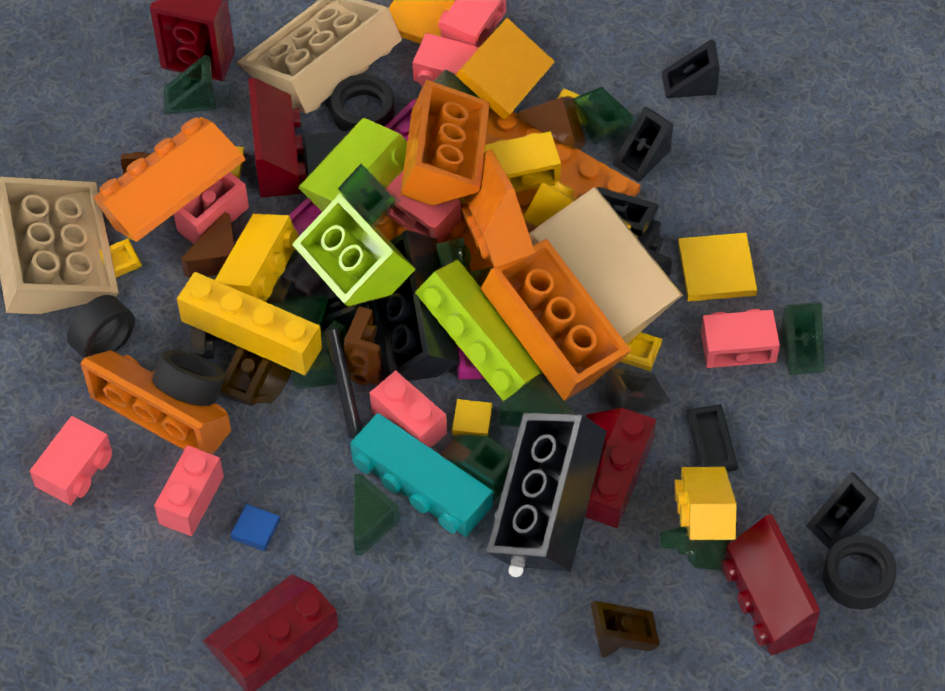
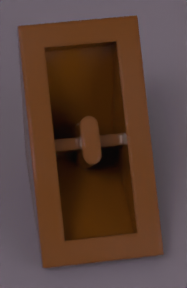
[516,97,586,149]
[181,212,235,279]

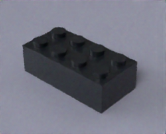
[487,413,607,572]

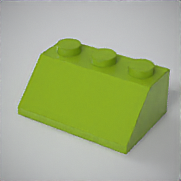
[298,118,408,218]
[292,194,415,306]

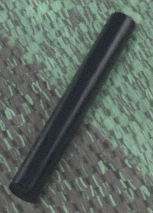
[325,329,362,437]

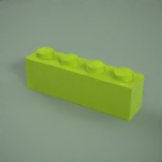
[415,260,543,402]

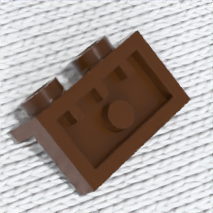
[344,306,381,385]

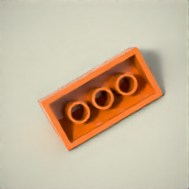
[400,79,489,206]
[93,117,246,242]
[461,149,535,268]
[480,238,631,401]
[81,350,231,455]

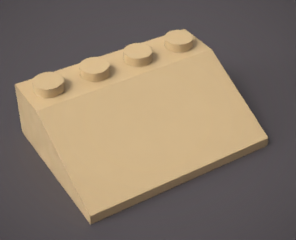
[237,0,402,114]
[0,177,119,314]
[529,187,683,344]

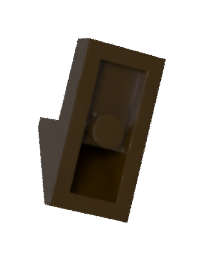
[591,600,660,658]

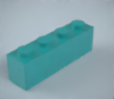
[350,413,493,537]

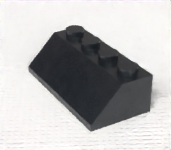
[368,230,460,382]

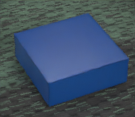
[231,504,280,551]

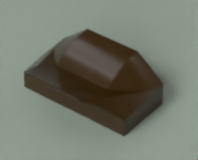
[219,346,292,406]

